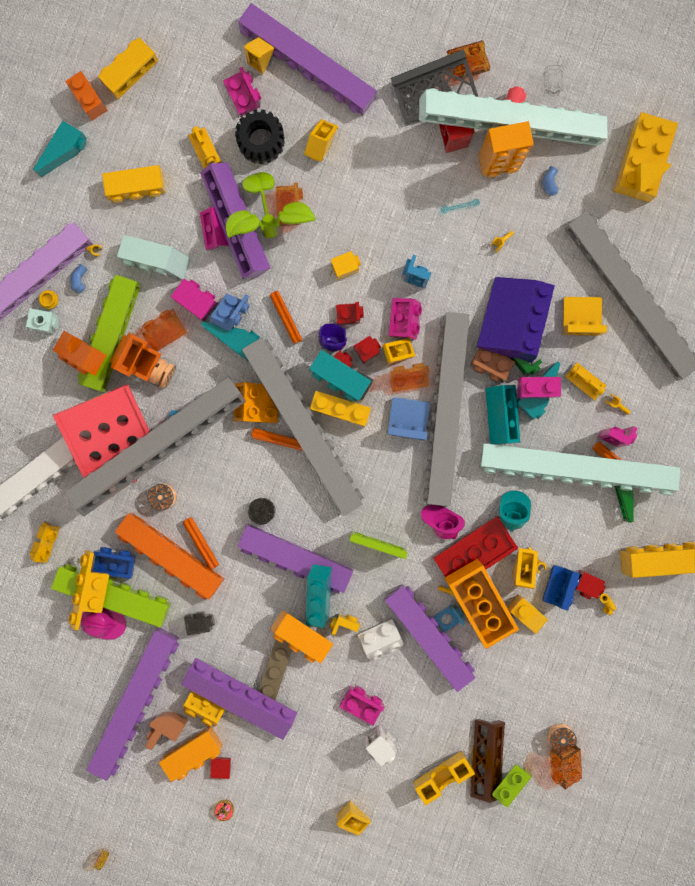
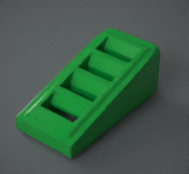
[614,486,634,523]

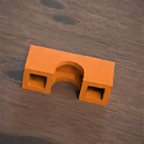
[53,331,107,376]

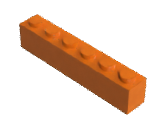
[115,512,225,600]

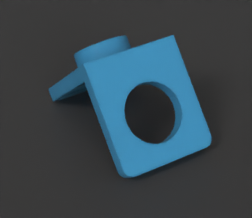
[434,604,465,632]

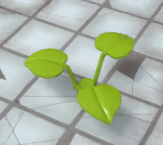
[226,172,316,238]

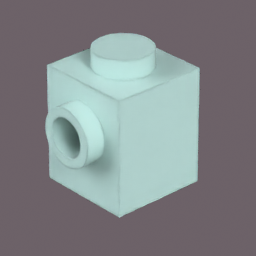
[26,308,59,334]

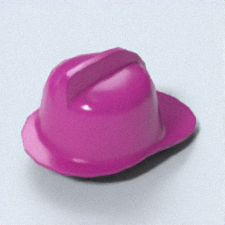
[421,504,465,540]
[81,608,126,640]

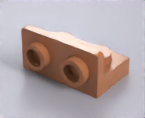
[470,348,515,383]

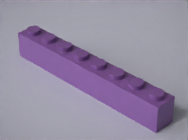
[238,3,377,115]
[86,627,179,781]

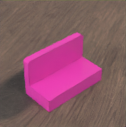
[200,207,230,250]

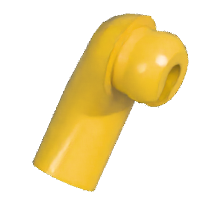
[600,593,616,616]

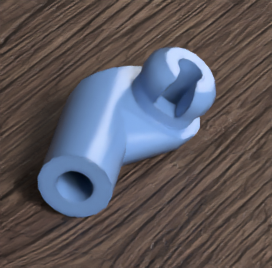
[542,166,558,196]
[70,264,88,293]

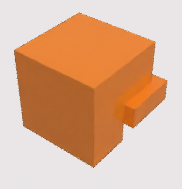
[110,332,161,381]

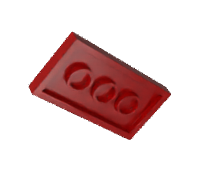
[433,516,518,577]

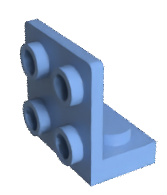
[387,397,430,441]

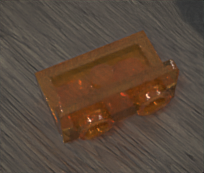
[447,40,490,81]
[275,182,303,226]
[141,309,188,351]
[389,363,430,392]
[550,745,582,790]

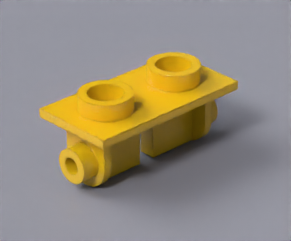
[188,126,221,169]
[565,362,607,401]
[29,522,60,563]

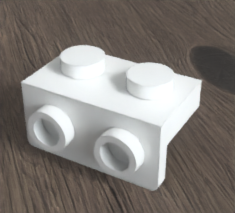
[358,619,404,660]

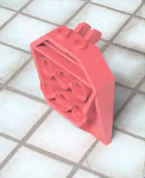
[53,384,151,483]

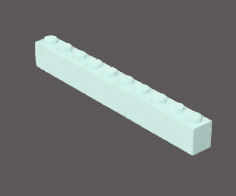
[419,88,607,146]
[480,443,681,496]

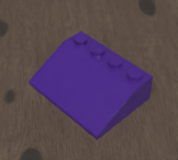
[477,277,555,363]

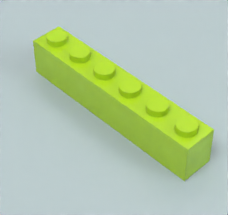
[78,274,141,393]
[51,563,172,628]

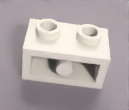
[365,725,396,766]

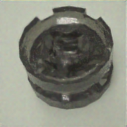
[248,497,276,525]

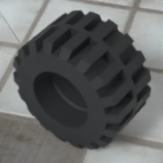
[235,109,285,164]

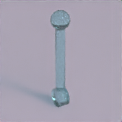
[441,199,480,214]

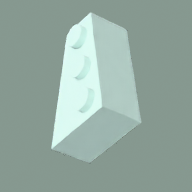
[117,235,190,280]

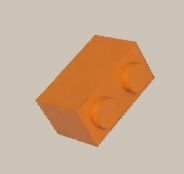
[65,71,108,121]

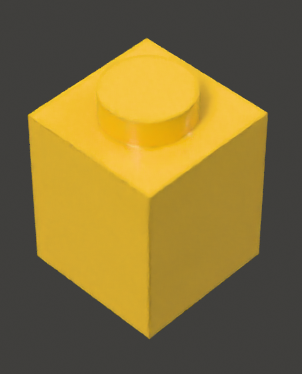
[330,251,361,280]

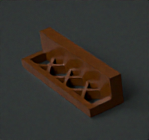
[470,719,505,803]

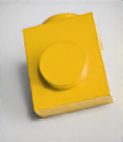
[329,614,360,635]

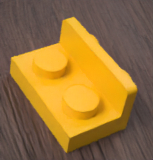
[183,691,225,727]

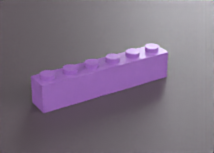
[200,163,271,279]
[237,524,353,594]
[384,584,475,692]
[181,658,298,740]

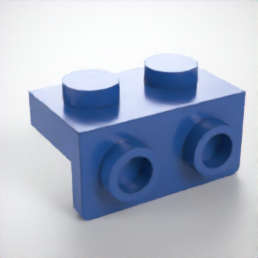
[93,547,136,579]
[542,565,580,611]

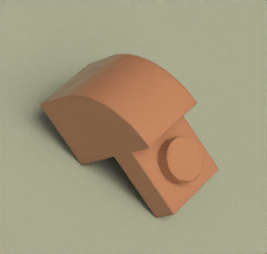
[145,711,188,750]

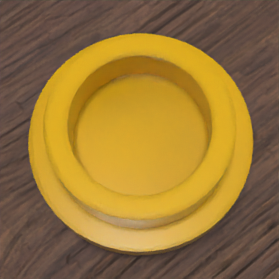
[39,290,59,309]

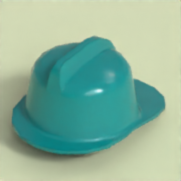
[499,491,531,532]

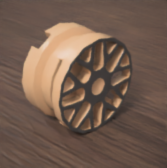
[149,358,176,389]
[147,484,176,511]
[547,723,577,755]

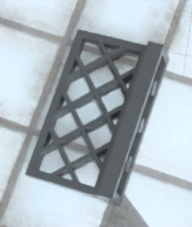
[391,49,478,124]

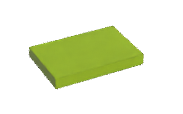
[349,531,408,559]

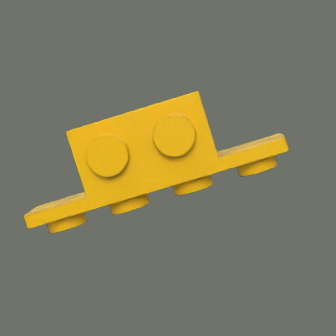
[68,550,109,630]

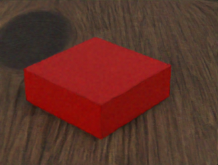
[210,757,231,779]

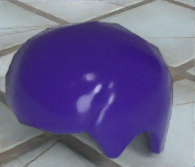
[318,323,347,352]

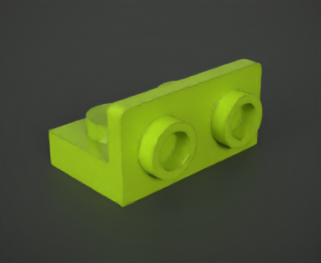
[492,764,532,808]

